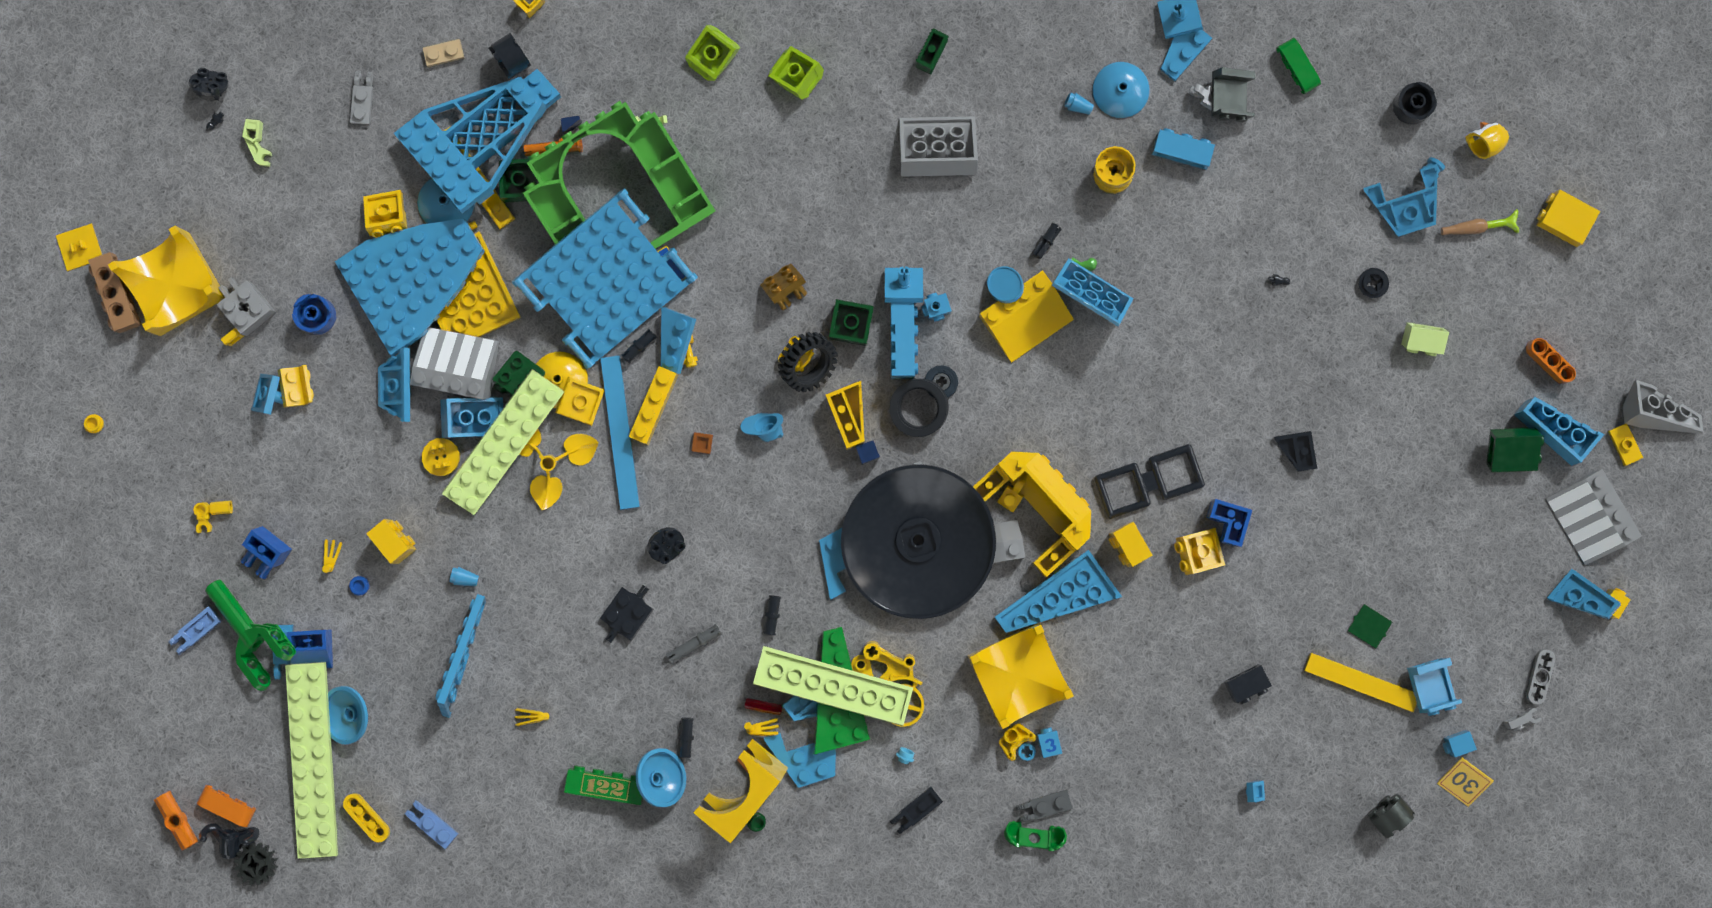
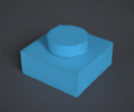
[1246,781,1265,802]

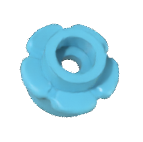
[896,747,915,764]

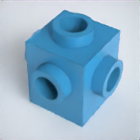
[921,293,952,322]

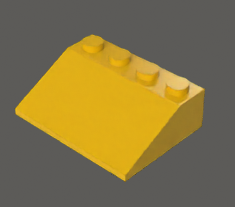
[979,270,1074,363]

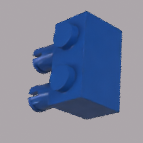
[241,526,292,579]

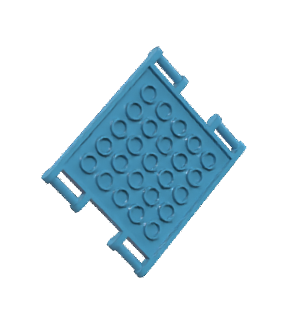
[511,188,698,369]

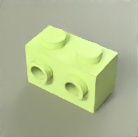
[1401,322,1449,356]

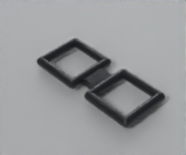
[1094,444,1205,519]

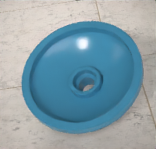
[1093,62,1150,118]
[417,178,475,224]
[328,686,368,745]
[636,748,686,807]

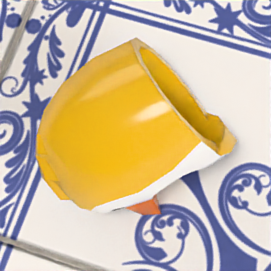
[1465,122,1509,159]

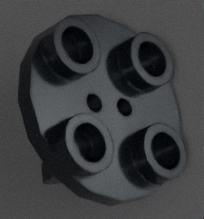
[189,68,229,101]
[647,527,686,564]

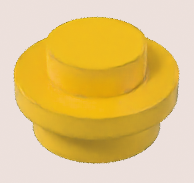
[84,414,104,433]

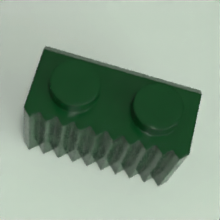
[915,28,949,75]

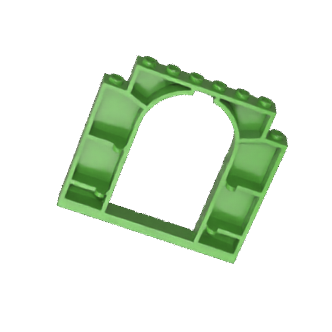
[523,101,716,249]

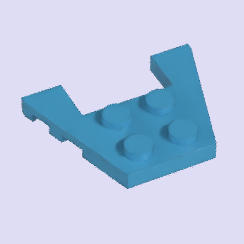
[1363,164,1438,237]
[819,528,846,599]
[764,732,836,788]

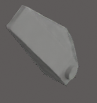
[1623,380,1703,434]
[993,520,1025,563]

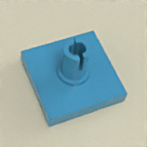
[1157,0,1203,39]
[885,266,923,303]
[251,373,283,415]

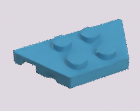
[378,347,410,422]

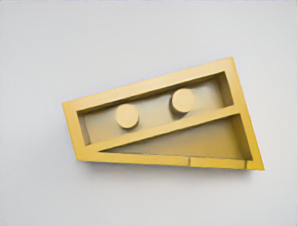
[825,381,865,450]

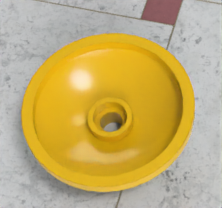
[536,352,588,408]

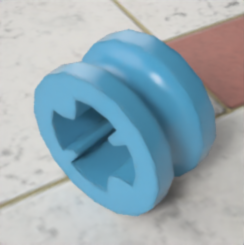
[1018,743,1036,761]

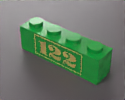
[564,765,643,805]

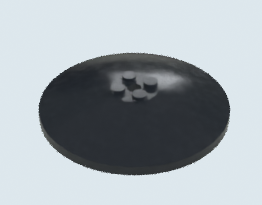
[841,464,996,619]

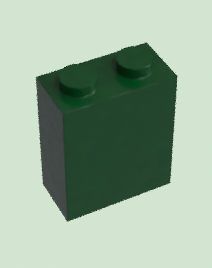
[1486,428,1544,472]

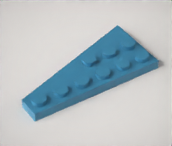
[995,550,1122,633]

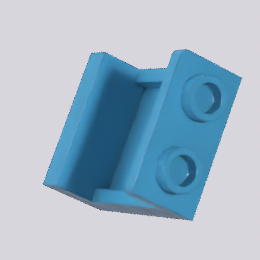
[1407,658,1462,716]

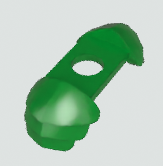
[1004,821,1067,851]

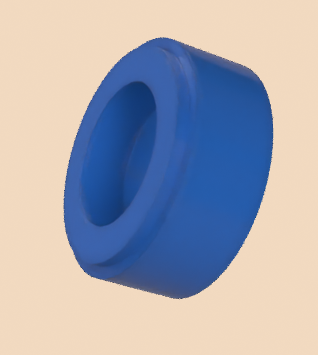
[349,576,370,595]

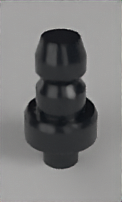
[206,111,224,131]
[1268,274,1290,286]

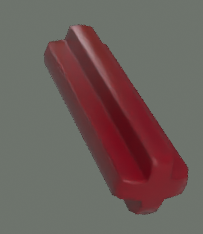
[744,698,783,715]

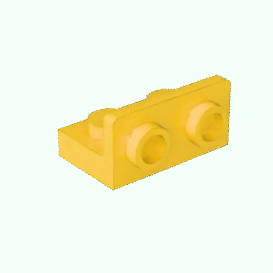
[277,365,314,408]

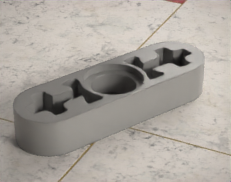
[1526,649,1555,704]

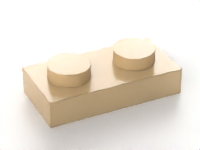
[423,39,465,67]

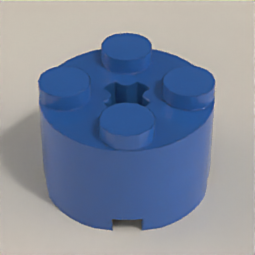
[292,294,336,335]

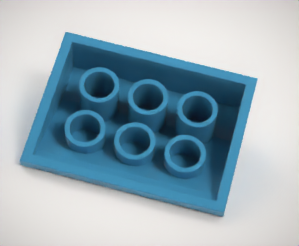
[1052,258,1134,326]

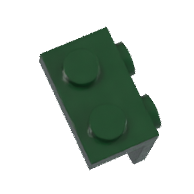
[492,351,545,400]

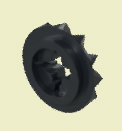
[1358,268,1389,298]

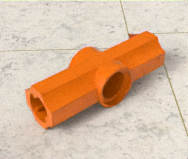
[154,791,198,851]

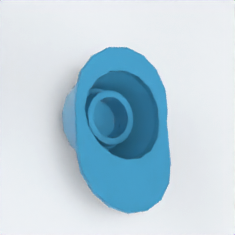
[740,413,783,442]

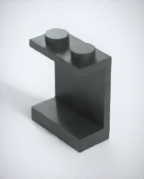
[1212,67,1255,122]

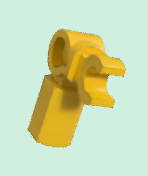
[193,501,233,533]

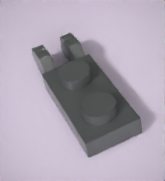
[1016,789,1073,822]

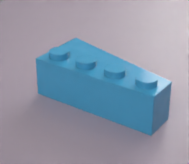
[891,303,918,379]
[1514,397,1605,466]

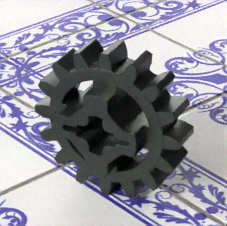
[234,842,278,886]

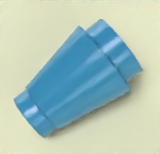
[1064,92,1094,115]
[449,567,479,586]

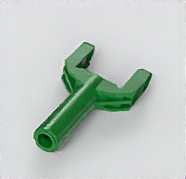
[205,580,296,691]

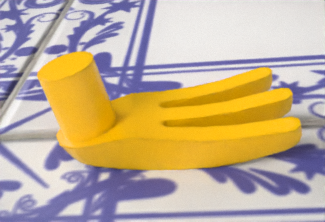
[322,539,342,573]
[514,708,549,726]
[744,718,779,736]

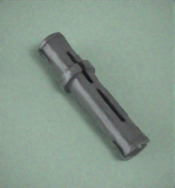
[666,624,722,664]

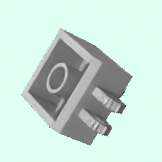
[217,277,276,336]

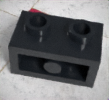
[1223,664,1272,705]

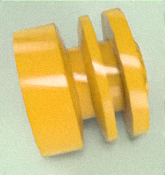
[1093,146,1136,194]

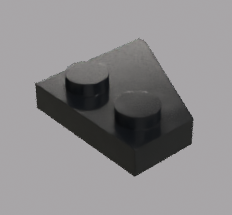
[1274,431,1318,472]

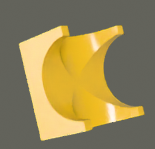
[108,226,225,336]
[967,624,1074,729]
[694,739,788,843]

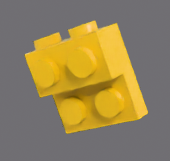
[363,190,407,238]
[1174,528,1225,575]

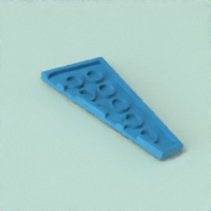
[435,594,486,718]

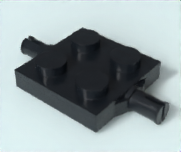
[600,585,654,643]

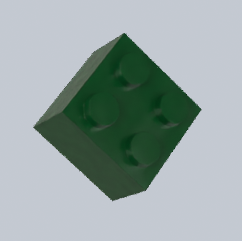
[498,159,539,203]
[829,299,874,346]

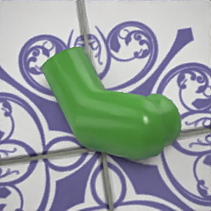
[1071,257,1097,272]

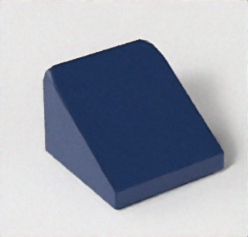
[561,116,582,135]

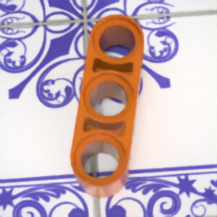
[1525,338,1576,384]
[197,785,256,827]

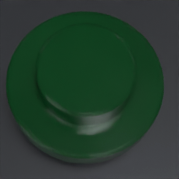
[747,812,766,832]

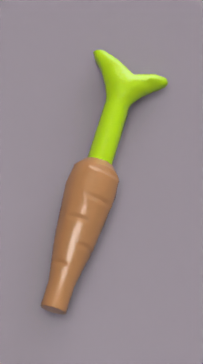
[1441,209,1519,235]

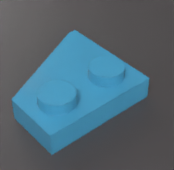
[781,696,817,721]

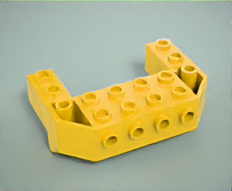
[973,452,1091,577]

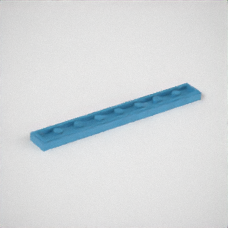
[600,356,640,510]

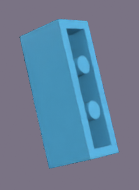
[1152,128,1215,170]

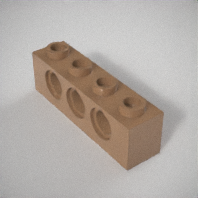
[88,252,141,333]

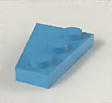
[1160,30,1212,82]
[661,307,696,374]

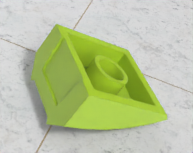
[685,25,740,81]
[768,46,824,100]

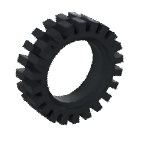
[778,332,838,392]

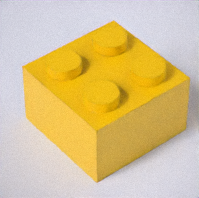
[366,519,417,564]
[1108,522,1153,567]

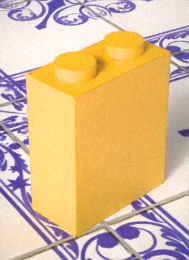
[1537,189,1600,247]

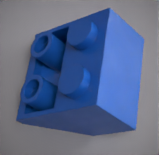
[287,629,333,668]

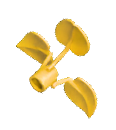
[519,429,599,510]

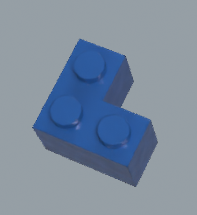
[1206,499,1252,547]

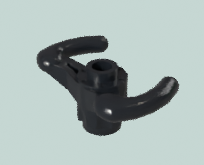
[199,823,259,859]

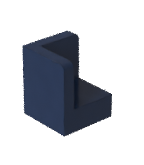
[855,440,880,465]

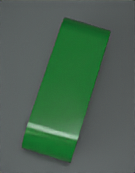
[1276,38,1321,94]

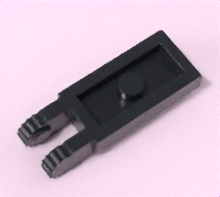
[890,786,943,834]

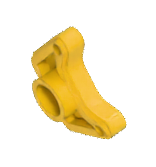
[999,723,1037,761]

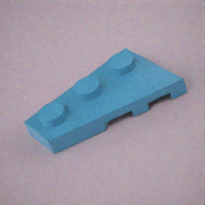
[1547,569,1621,620]

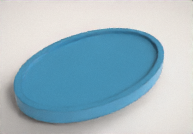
[987,266,1024,303]

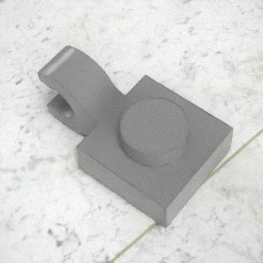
[1188,84,1212,111]
[1503,708,1541,731]

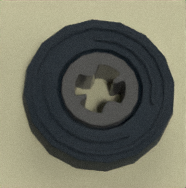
[925,365,958,398]

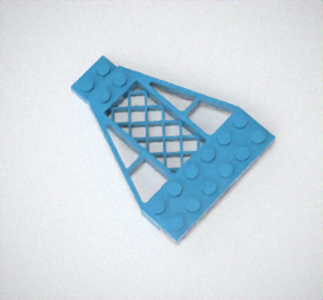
[394,69,561,214]

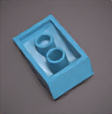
[440,397,503,438]

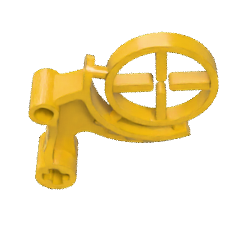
[863,641,924,727]

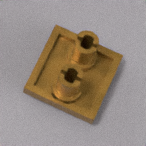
[760,263,807,310]

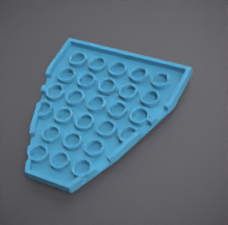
[335,219,485,356]

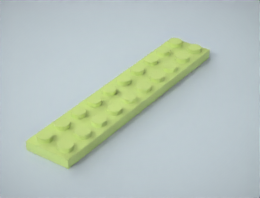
[285,662,338,858]

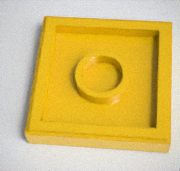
[555,377,604,426]

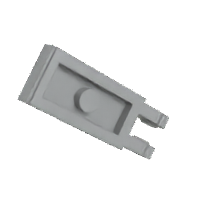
[350,71,373,125]

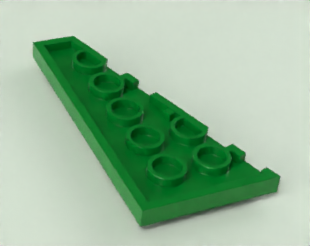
[813,627,870,754]

